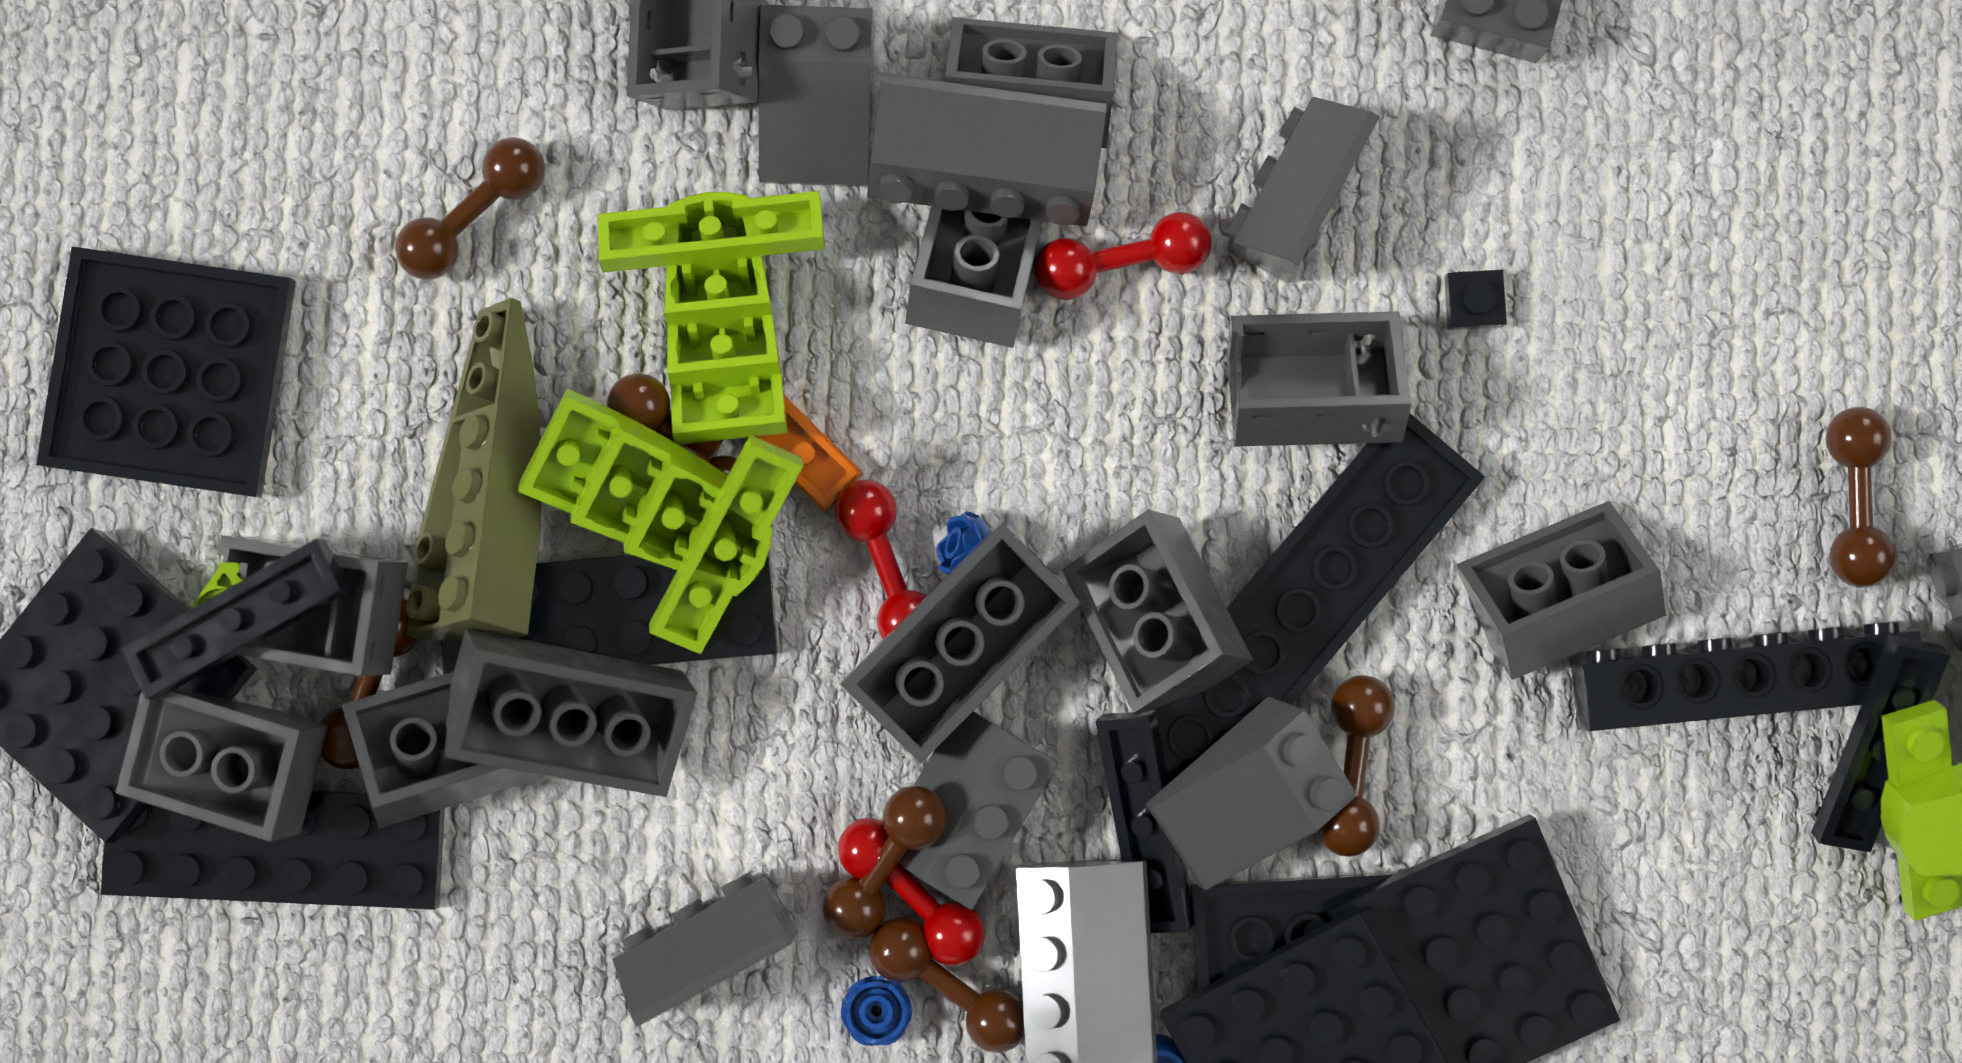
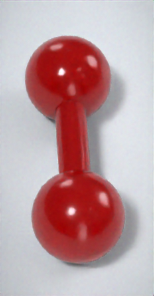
[1035,212,1212,300]
[834,479,926,639]
[838,817,985,966]

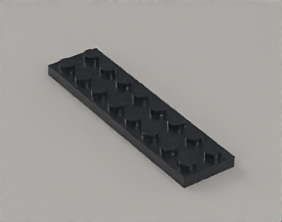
[1152,413,1485,783]

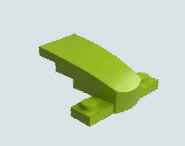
[597,191,825,445]
[518,388,803,654]
[1881,700,1962,921]

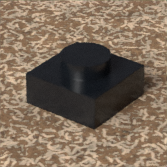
[1444,269,1507,330]

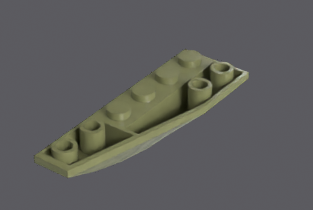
[406,298,541,641]

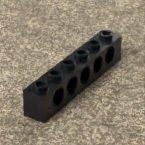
[1571,621,1921,731]

